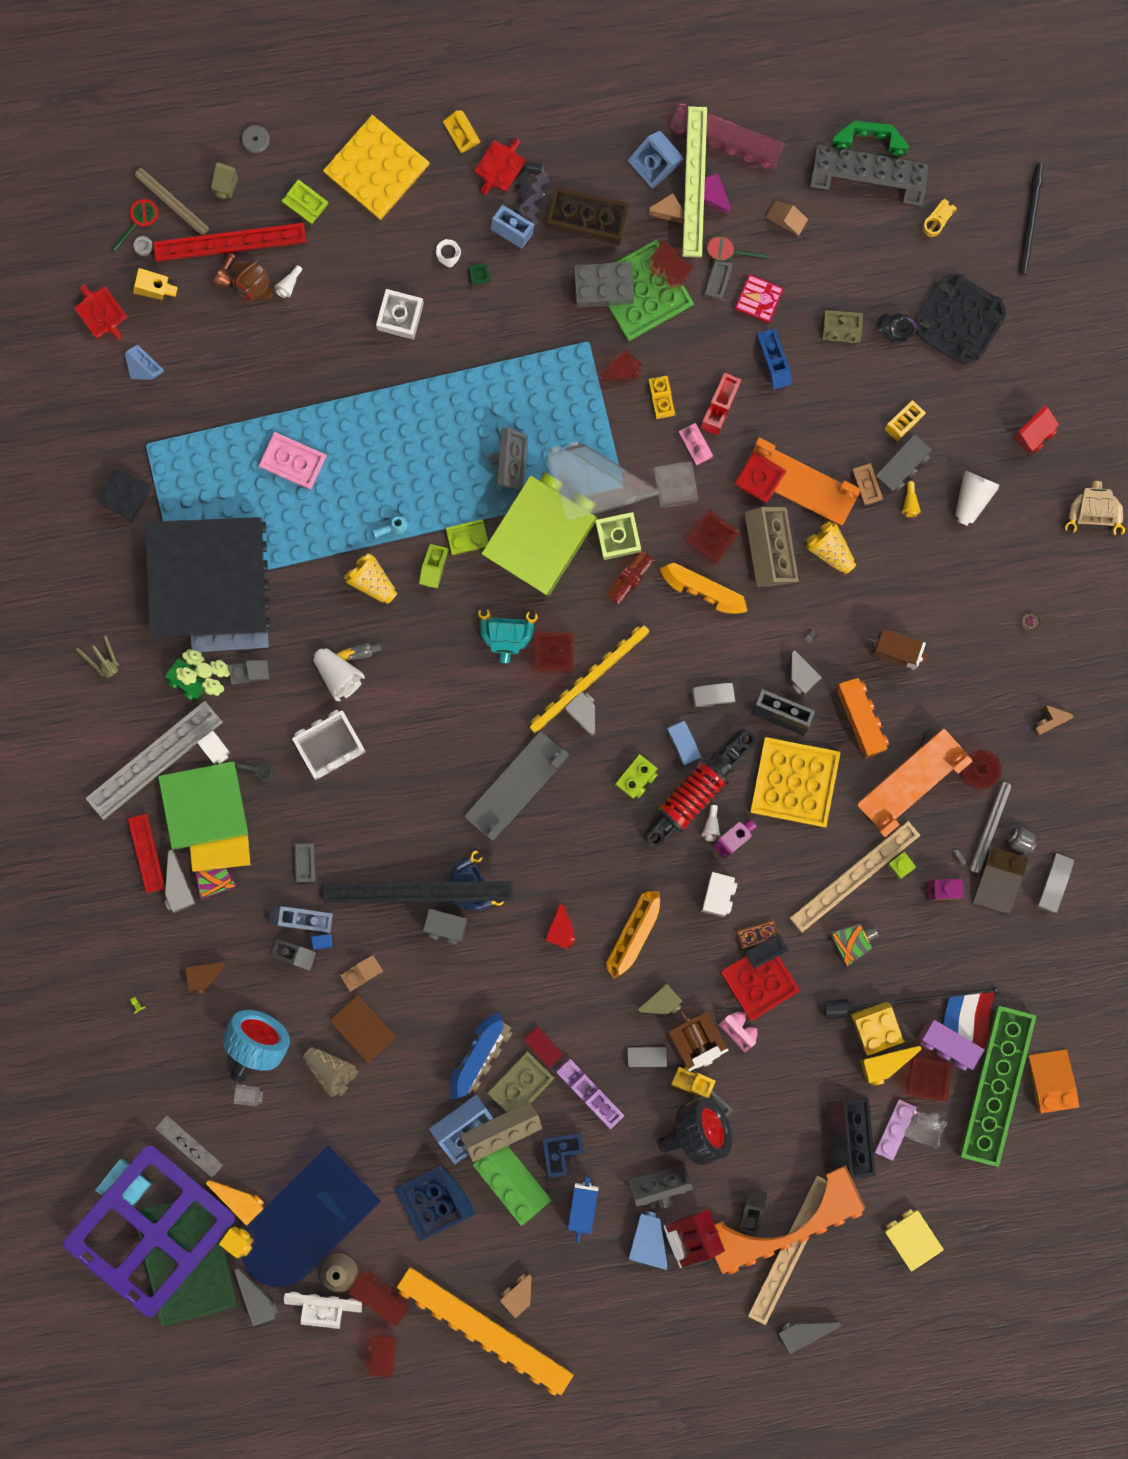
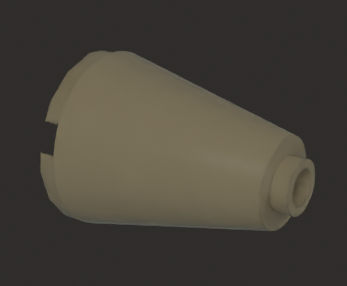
[320,1253,359,1293]

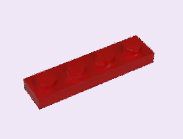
[128,814,166,893]

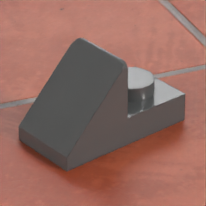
[229,660,270,685]

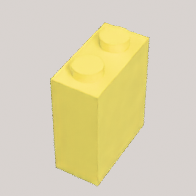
[884,1209,944,1272]

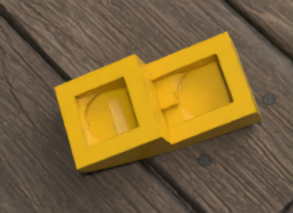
[671,1067,715,1098]

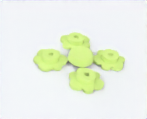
[176,649,230,696]

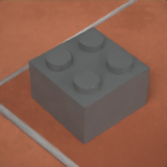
[423,909,468,945]

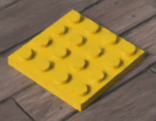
[323,115,430,220]
[750,737,841,828]

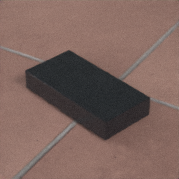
[745,934,788,969]

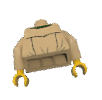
[1065,481,1125,535]

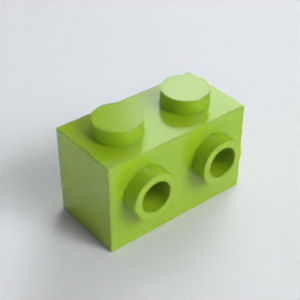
[615,754,658,799]

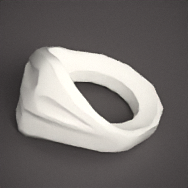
[436,239,461,268]

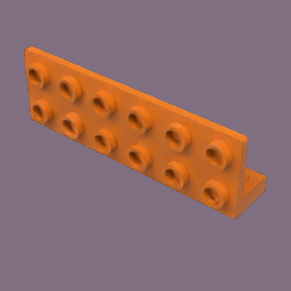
[746,437,861,526]
[857,728,972,837]

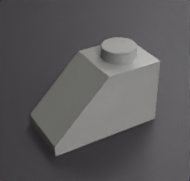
[791,651,822,695]
[565,692,595,736]

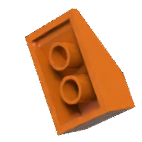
[1028,1049,1079,1113]

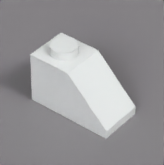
[197,731,230,764]

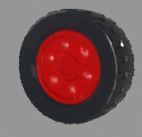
[658,1097,732,1165]

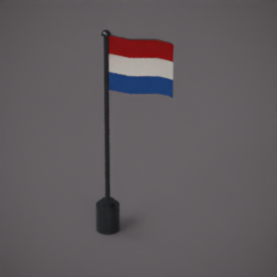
[824,987,999,1057]

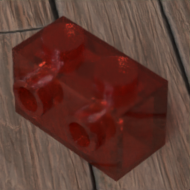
[366,1334,397,1378]

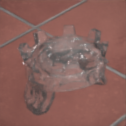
[904,1110,948,1148]

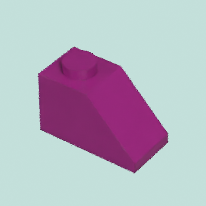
[704,174,731,214]

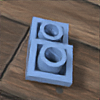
[666,720,701,765]

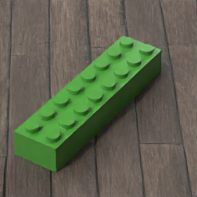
[958,1006,1036,1167]

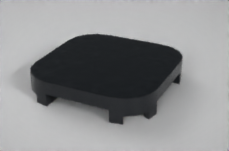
[916,273,1006,364]

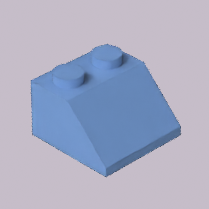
[627,131,685,188]

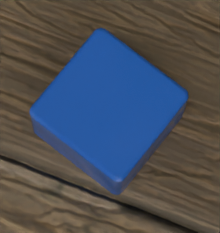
[311,934,333,950]

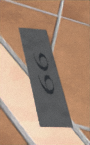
[155,1115,223,1178]

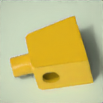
[133,268,178,300]

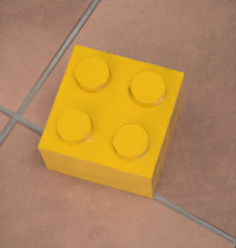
[851,1002,904,1056]

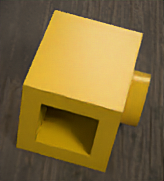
[219,1226,254,1258]

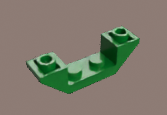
[832,121,909,156]

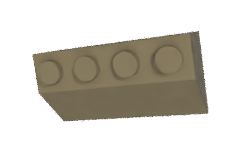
[745,507,799,587]

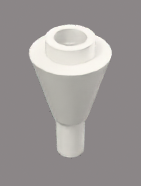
[275,265,302,298]
[701,805,720,841]

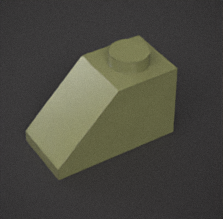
[211,162,238,199]
[638,984,682,1014]

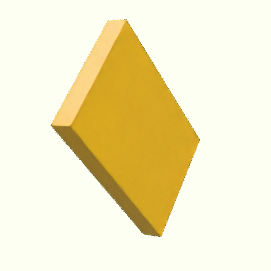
[190,835,251,871]

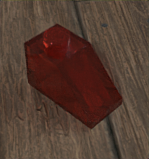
[599,349,642,382]

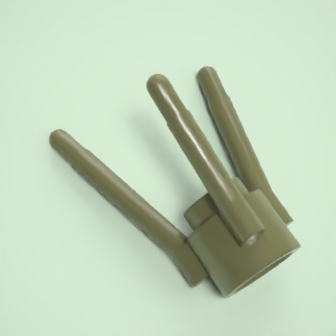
[76,635,119,679]

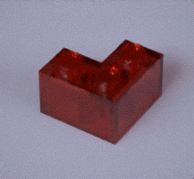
[649,241,694,289]

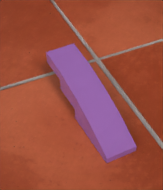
[555,1057,624,1129]

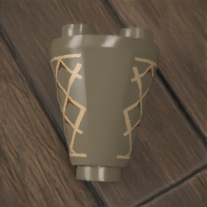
[303,1047,358,1097]

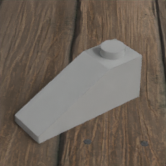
[164,850,196,913]

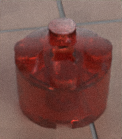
[960,750,1002,790]

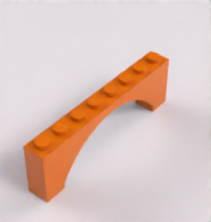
[715,1165,865,1275]

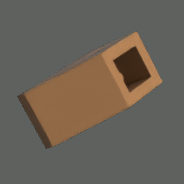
[500,1273,532,1318]

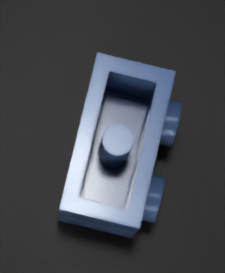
[491,205,534,249]

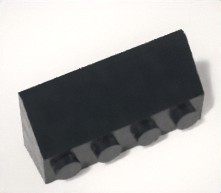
[826,1098,876,1179]

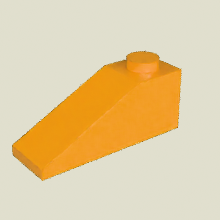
[206,1180,264,1225]

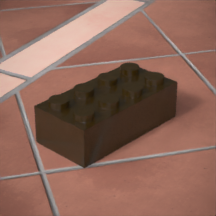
[547,186,629,245]

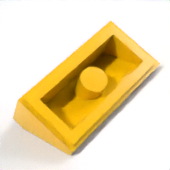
[443,111,480,153]

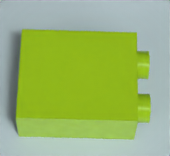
[482,472,598,595]

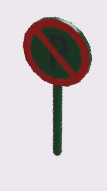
[112,199,158,251]

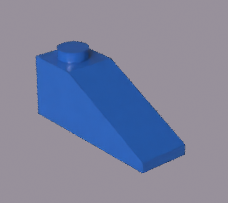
[757,328,792,389]

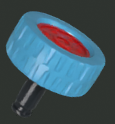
[222,1010,290,1083]

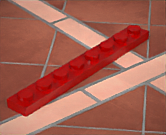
[153,223,306,262]

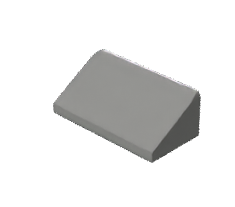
[628,1047,667,1067]

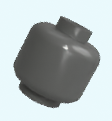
[1007,826,1037,855]

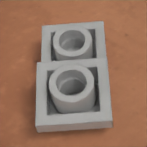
[692,683,735,707]

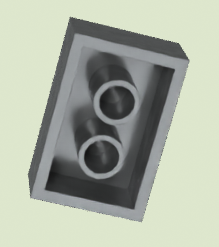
[575,262,634,308]

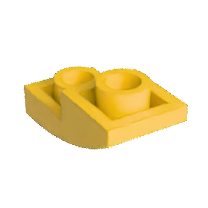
[649,376,675,419]

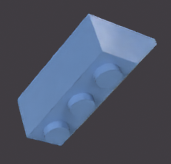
[429,1095,494,1164]

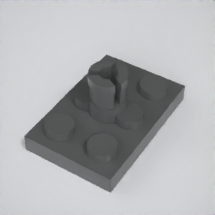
[489,428,528,492]
[628,1163,693,1208]

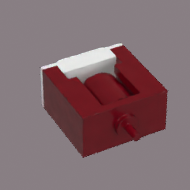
[664,1209,725,1268]

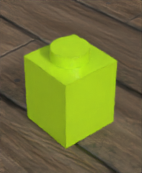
[887,852,916,880]

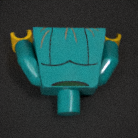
[478,609,538,663]

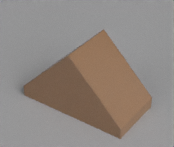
[649,194,684,223]
[766,201,808,236]

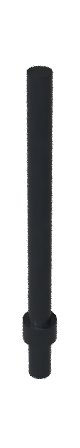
[1020,163,1044,275]

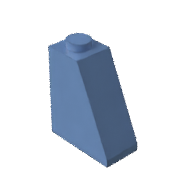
[628,1211,667,1270]

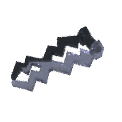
[513,161,550,225]

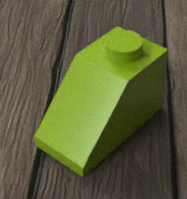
[419,544,448,588]

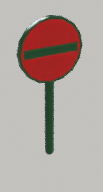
[707,236,770,261]

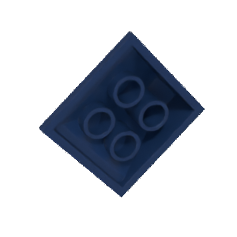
[395,1166,476,1241]

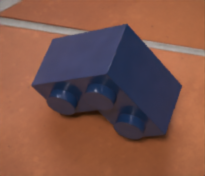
[543,1133,584,1178]

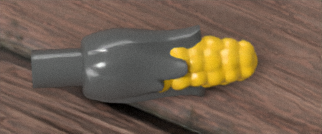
[337,643,382,660]

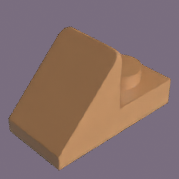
[1033,705,1074,736]
[340,955,383,992]

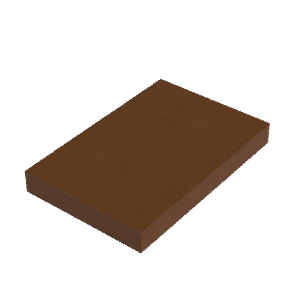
[330,995,397,1064]

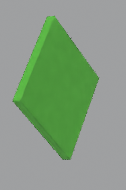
[608,239,694,342]
[158,762,248,850]

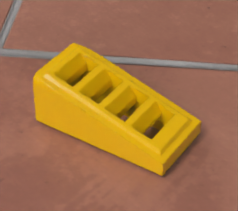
[885,400,926,442]

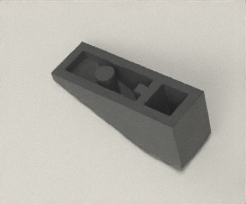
[234,1268,278,1326]
[778,1321,841,1354]

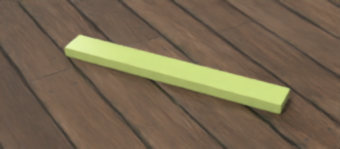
[683,107,707,257]

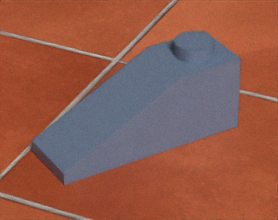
[269,906,333,933]

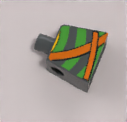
[830,924,879,966]

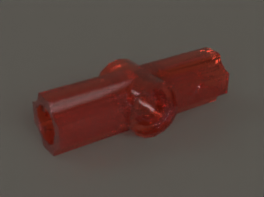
[606,550,655,605]

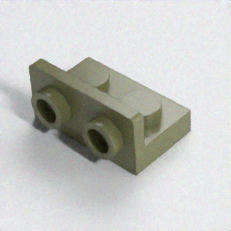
[823,310,863,343]

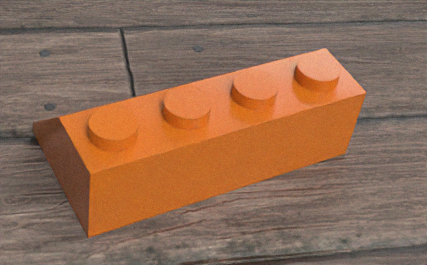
[836,678,889,759]

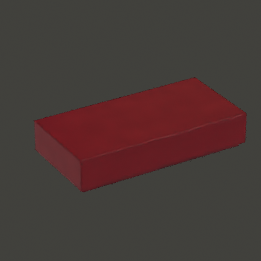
[524,1027,563,1068]

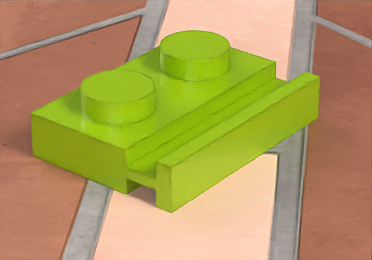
[282,179,329,225]
[446,519,488,555]

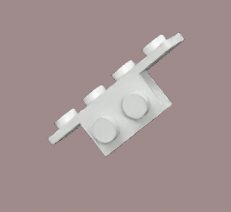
[284,1292,362,1329]

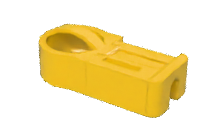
[923,199,956,237]

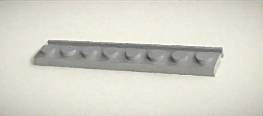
[86,701,223,820]

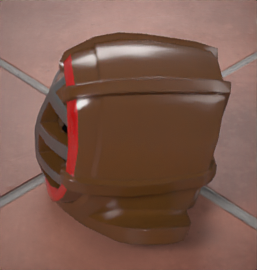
[231,261,273,301]

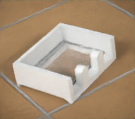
[292,710,366,780]

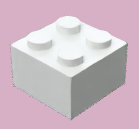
[376,289,424,340]
[701,872,737,917]

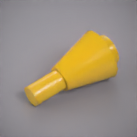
[902,481,921,517]

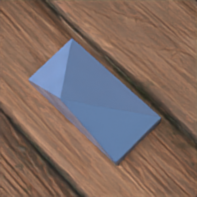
[125,345,164,380]

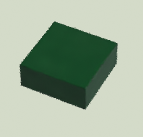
[469,263,491,286]

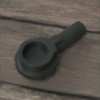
[236,761,274,782]

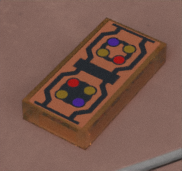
[737,920,778,950]

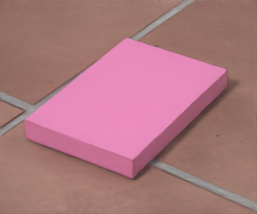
[259,432,327,490]

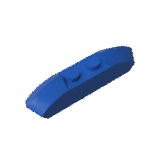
[450,1012,504,1100]

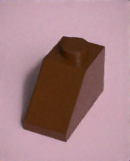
[185,962,226,994]

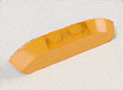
[660,563,747,614]
[606,891,660,979]

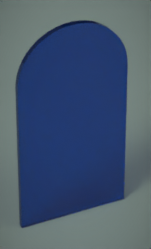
[242,1145,381,1287]

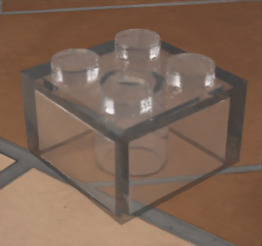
[654,461,698,508]

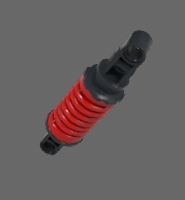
[643,729,756,847]

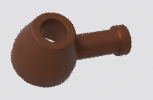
[212,253,236,288]

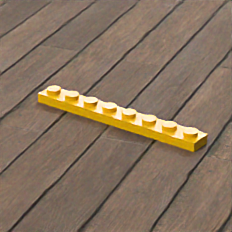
[530,625,649,734]

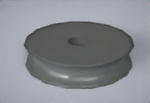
[241,125,270,153]

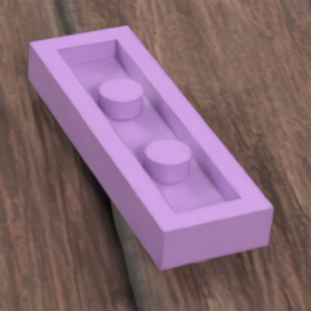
[875,1099,917,1161]

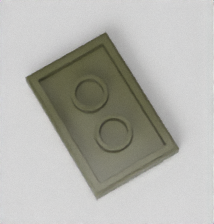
[487,1051,555,1112]

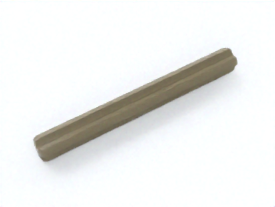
[135,168,209,236]

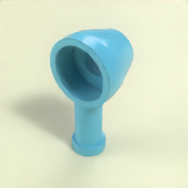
[372,515,408,539]

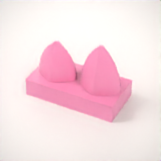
[679,423,713,466]
[719,1011,757,1052]

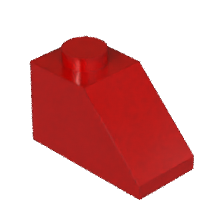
[545,904,576,950]

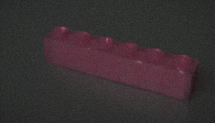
[670,102,785,169]

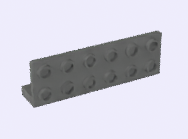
[810,145,929,206]
[465,732,569,842]

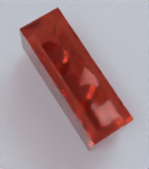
[349,1272,410,1326]

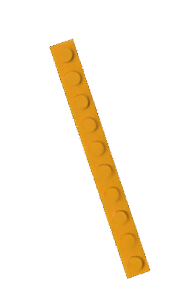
[397,1267,574,1396]

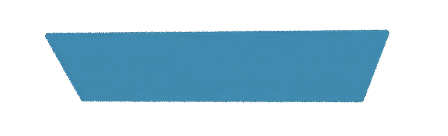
[146,342,623,570]

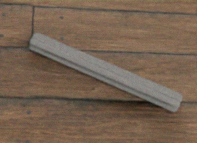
[970,782,1011,873]

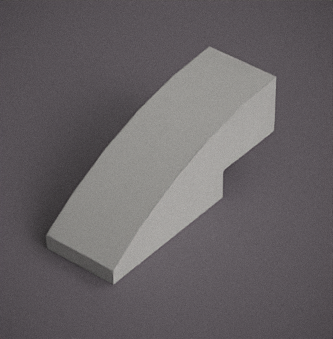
[1037,853,1074,913]

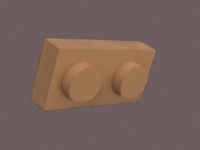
[852,463,883,506]

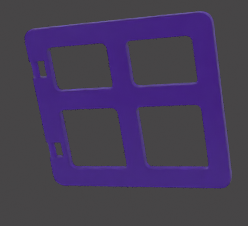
[64,1145,235,1317]

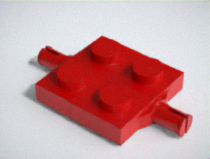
[474,138,526,195]
[74,284,128,341]

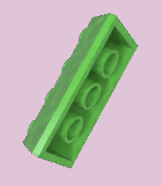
[473,1146,552,1226]

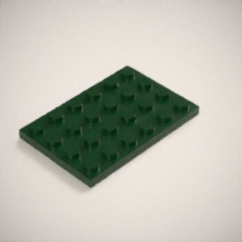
[138,1192,238,1326]

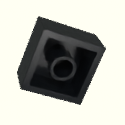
[97,467,151,522]

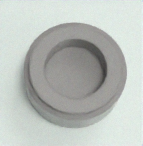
[133,236,153,256]

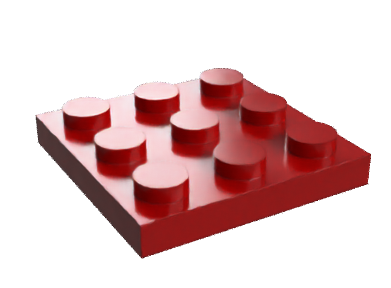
[720,956,800,1021]

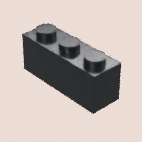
[751,689,815,736]

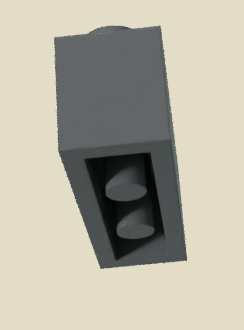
[876,435,932,494]

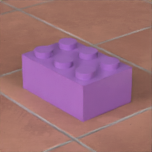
[917,1018,984,1071]

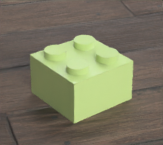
[596,512,641,560]

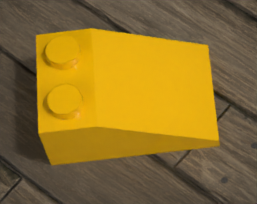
[860,1046,921,1086]

